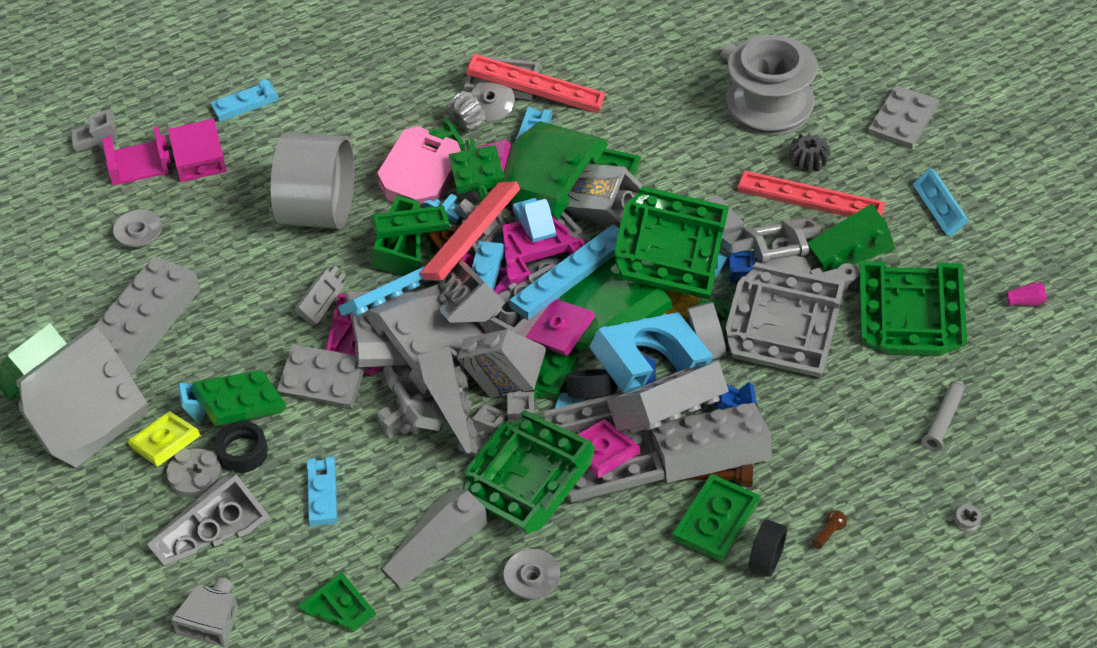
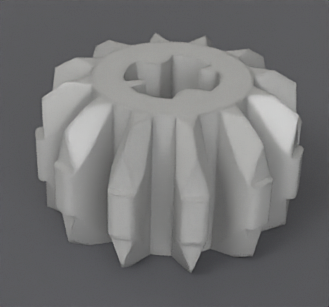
[447,90,485,132]

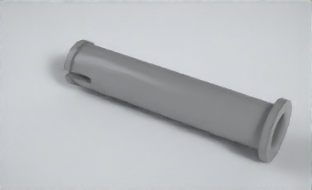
[921,381,966,451]

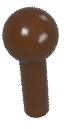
[812,510,847,549]

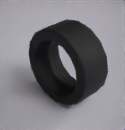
[566,369,618,398]
[214,421,268,473]
[748,520,787,577]

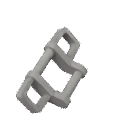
[721,219,821,264]
[383,365,445,431]

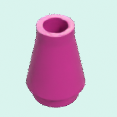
[1007,281,1047,306]

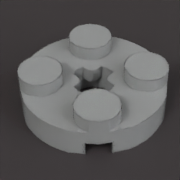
[166,448,222,498]

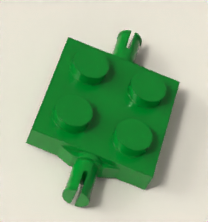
[448,139,505,202]
[524,349,579,403]

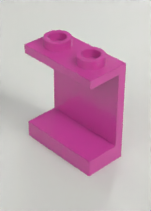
[168,119,227,182]
[102,126,172,186]

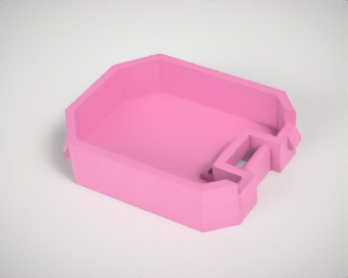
[378,126,461,208]

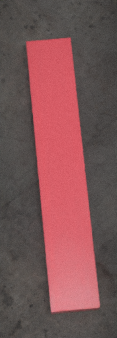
[466,54,605,113]
[737,170,886,217]
[419,182,520,281]

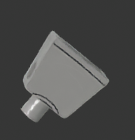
[171,578,238,648]

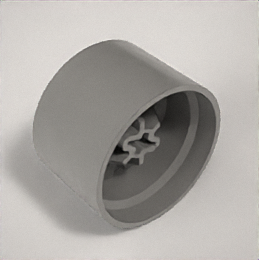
[271,132,355,229]

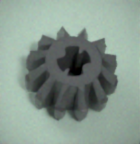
[789,133,830,172]

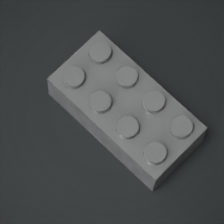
[607,361,729,433]
[650,403,772,483]

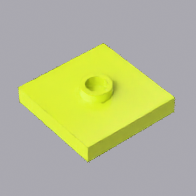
[127,411,201,467]

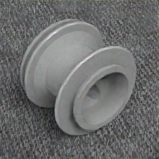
[726,35,818,135]

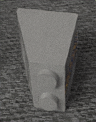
[565,164,643,228]
[457,329,546,398]

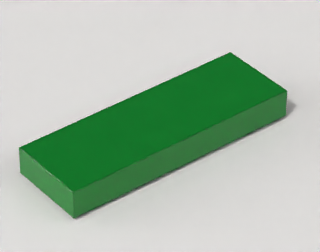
[371,205,450,239]

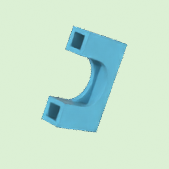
[590,312,713,393]

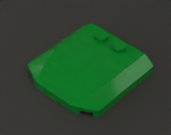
[490,121,608,220]
[614,186,729,300]
[558,257,672,350]
[859,261,967,356]
[460,410,595,534]

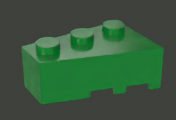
[371,195,421,276]
[808,203,896,272]

